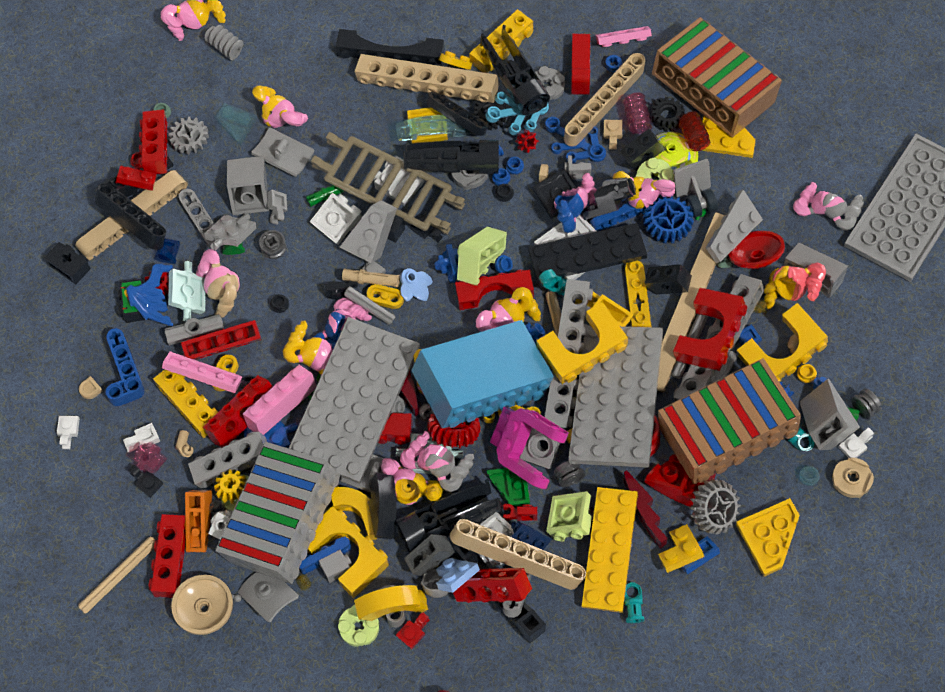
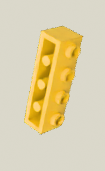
[469,9,533,73]
[153,370,218,438]

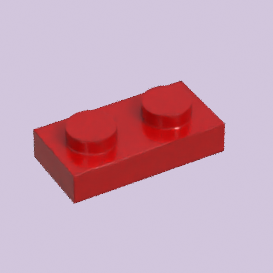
[116,166,157,191]

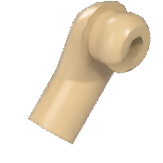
[176,430,194,457]

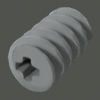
[205,25,244,61]

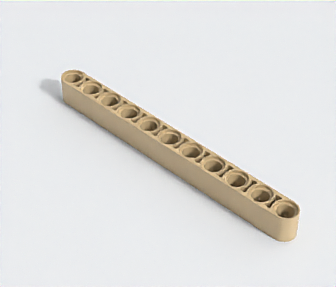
[657,212,726,393]

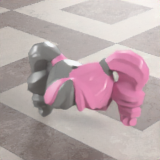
[793,182,864,231]
[400,431,474,492]

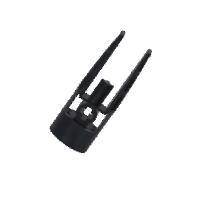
[480,25,550,115]
[403,140,499,174]
[396,479,503,553]

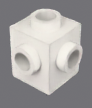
[208,509,233,539]

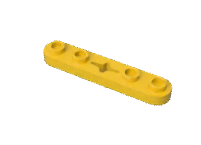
[625,260,651,327]

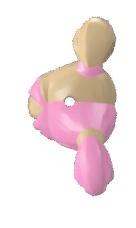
[196,249,240,318]

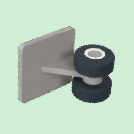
[673,159,718,218]

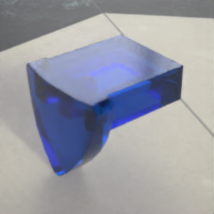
[154,238,180,264]

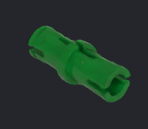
[306,185,344,207]

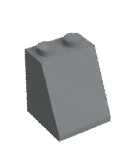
[227,156,269,215]

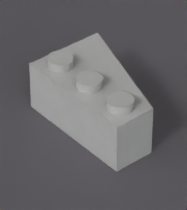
[340,201,397,263]
[783,243,848,298]

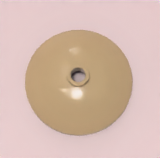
[171,575,233,635]

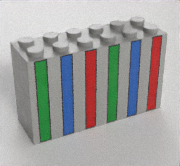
[215,442,340,584]

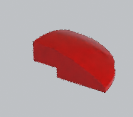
[645,454,716,507]

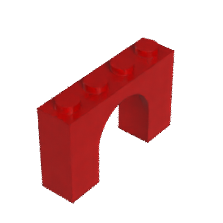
[673,288,747,371]

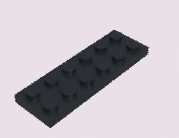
[528,223,647,283]

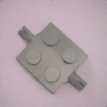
[204,213,256,251]

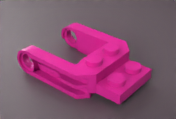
[490,407,569,489]

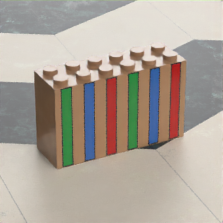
[652,17,782,138]
[658,358,801,484]

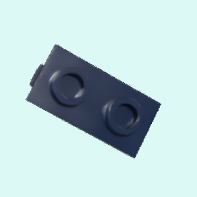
[510,521,552,550]

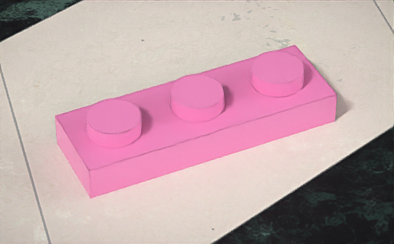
[596,26,652,47]

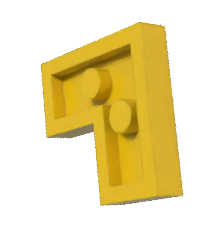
[658,524,704,573]

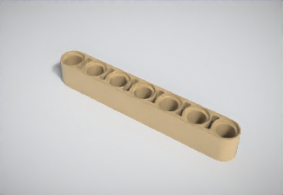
[564,53,645,146]
[75,170,188,260]
[450,519,586,590]

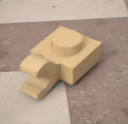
[604,120,622,150]

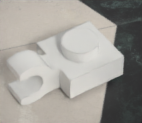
[57,416,80,449]
[123,423,160,452]
[839,428,874,458]

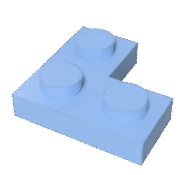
[436,558,480,593]

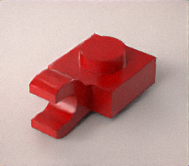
[503,504,537,521]
[396,612,430,650]

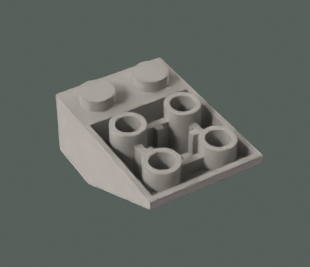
[800,379,860,450]

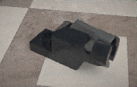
[582,177,636,220]

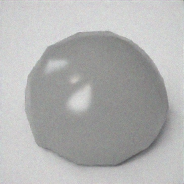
[421,569,449,598]

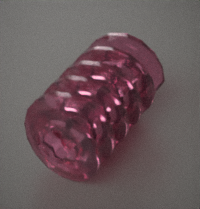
[623,92,652,134]

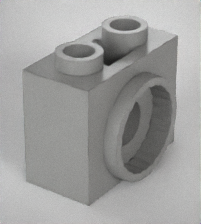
[520,427,565,469]

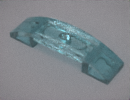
[396,115,470,141]

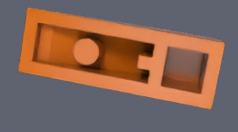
[185,490,212,552]

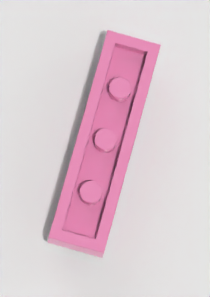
[162,352,242,393]

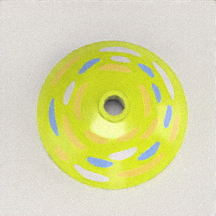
[654,132,699,180]

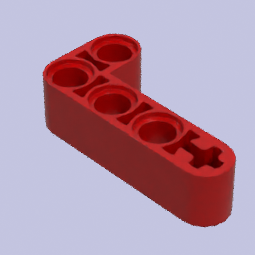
[571,33,590,95]

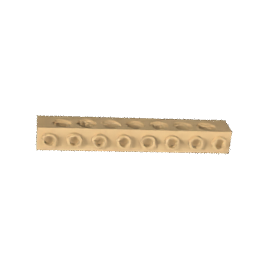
[355,54,499,103]

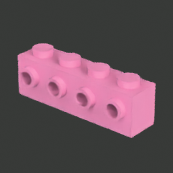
[243,365,317,435]

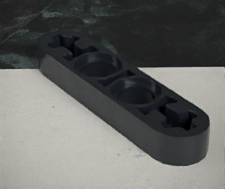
[426,92,488,136]

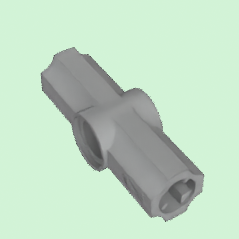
[165,314,224,345]

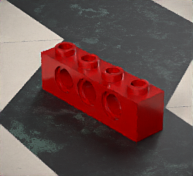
[139,109,168,174]
[181,320,262,360]
[203,375,273,448]
[149,514,186,598]
[453,568,532,603]

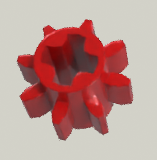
[515,129,539,153]

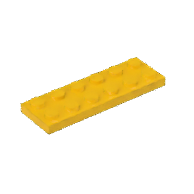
[582,487,638,613]

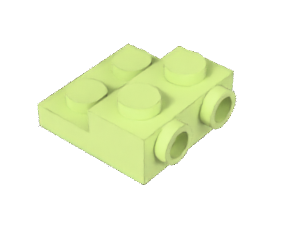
[546,492,592,542]

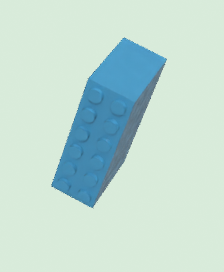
[412,320,554,429]

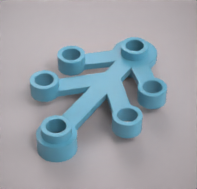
[485,92,549,135]

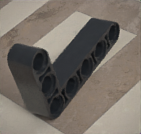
[95,175,167,250]

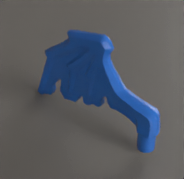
[126,264,173,326]

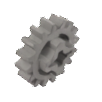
[169,117,209,155]

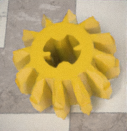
[214,469,247,504]

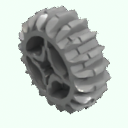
[690,479,741,534]

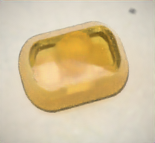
[754,300,767,314]
[296,574,311,590]

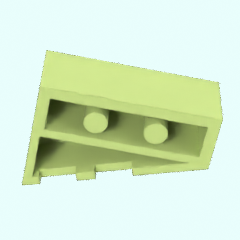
[457,227,507,285]

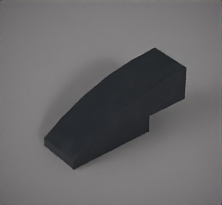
[368,473,396,539]

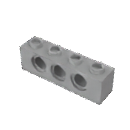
[188,431,267,489]

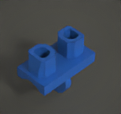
[434,244,459,283]

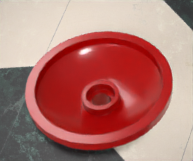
[728,231,785,269]

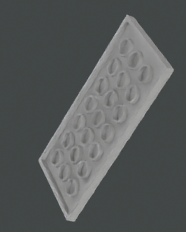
[844,134,945,282]
[289,317,420,484]
[569,325,663,467]

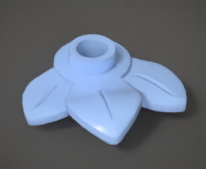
[400,268,433,302]

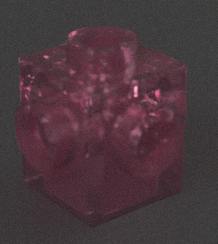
[133,443,167,473]

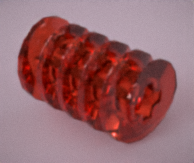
[679,111,710,152]

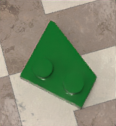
[487,468,530,507]

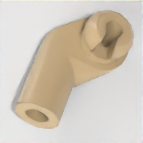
[787,334,799,354]

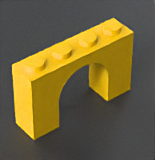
[537,302,628,384]
[737,303,828,382]
[307,506,389,599]

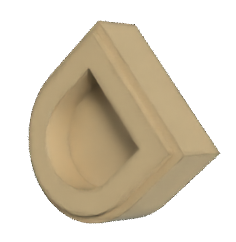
[539,164,549,183]
[79,376,103,399]

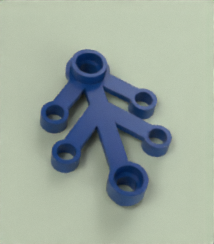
[545,117,606,164]

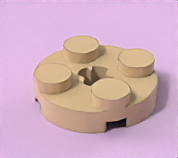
[832,458,874,498]

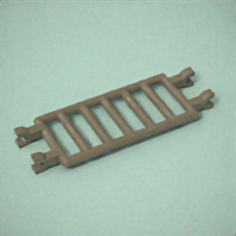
[311,132,465,235]

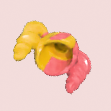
[764,262,826,309]

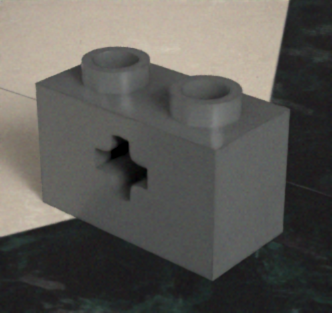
[404,534,455,576]

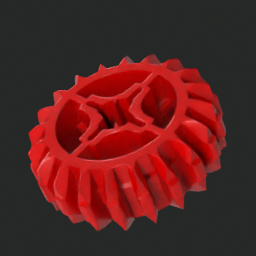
[427,413,481,449]

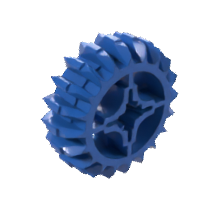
[643,196,694,244]

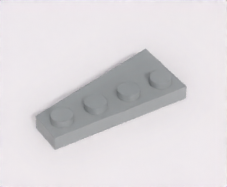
[706,189,763,263]

